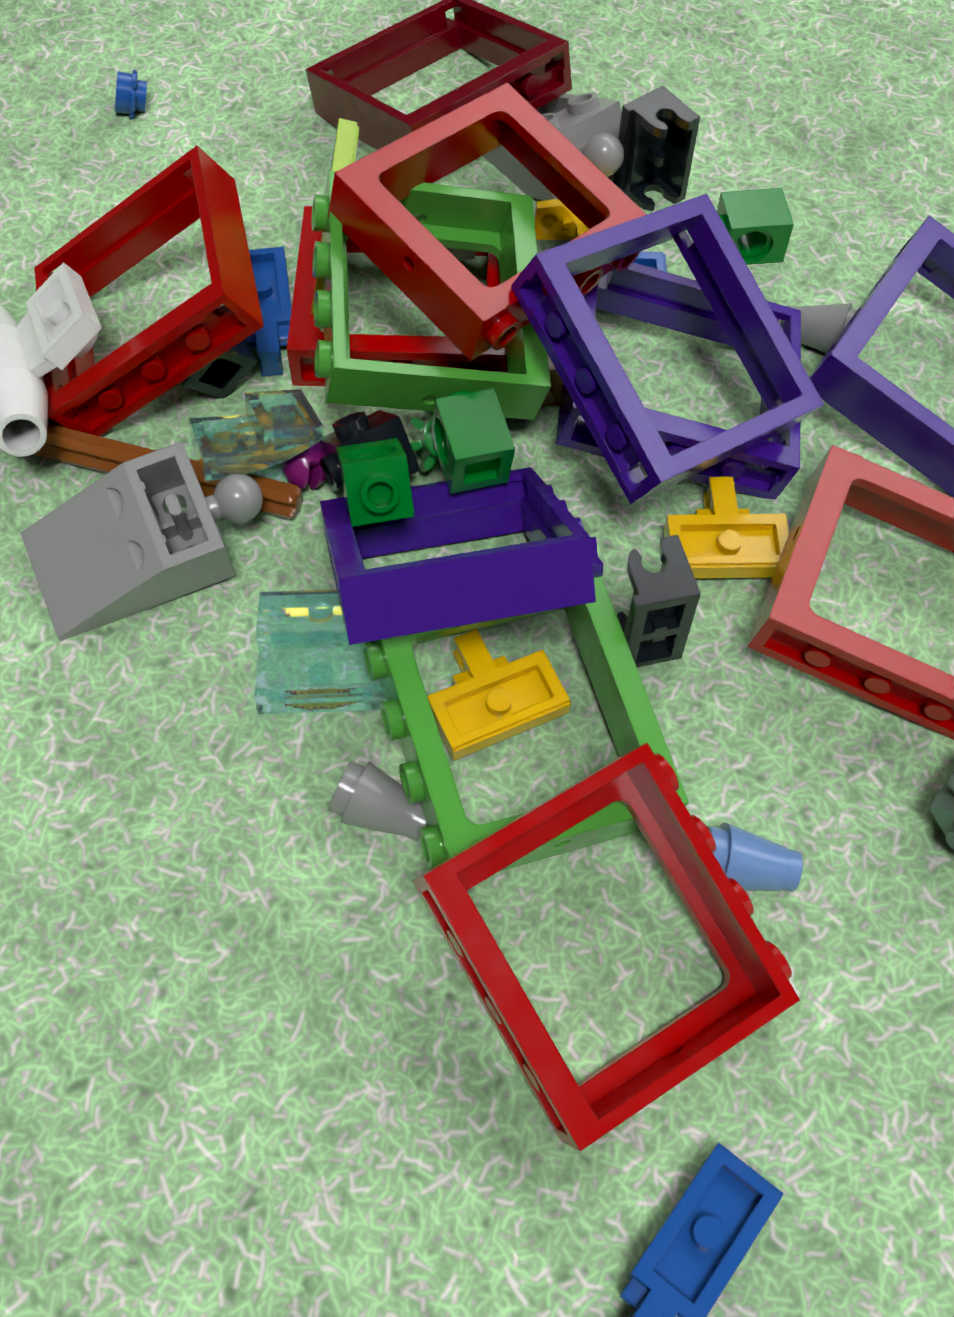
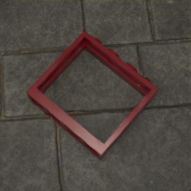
[305,0,572,150]

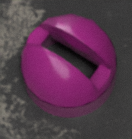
[279,441,326,490]

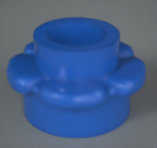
[115,70,147,120]

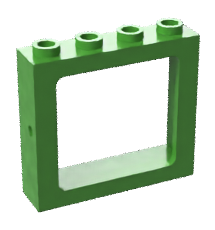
[312,171,551,420]
[362,577,689,872]

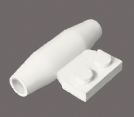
[0,262,102,457]

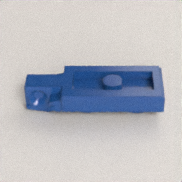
[246,246,292,377]
[619,1142,784,1317]

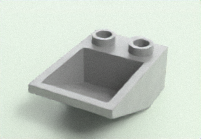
[483,92,624,201]
[20,441,263,641]

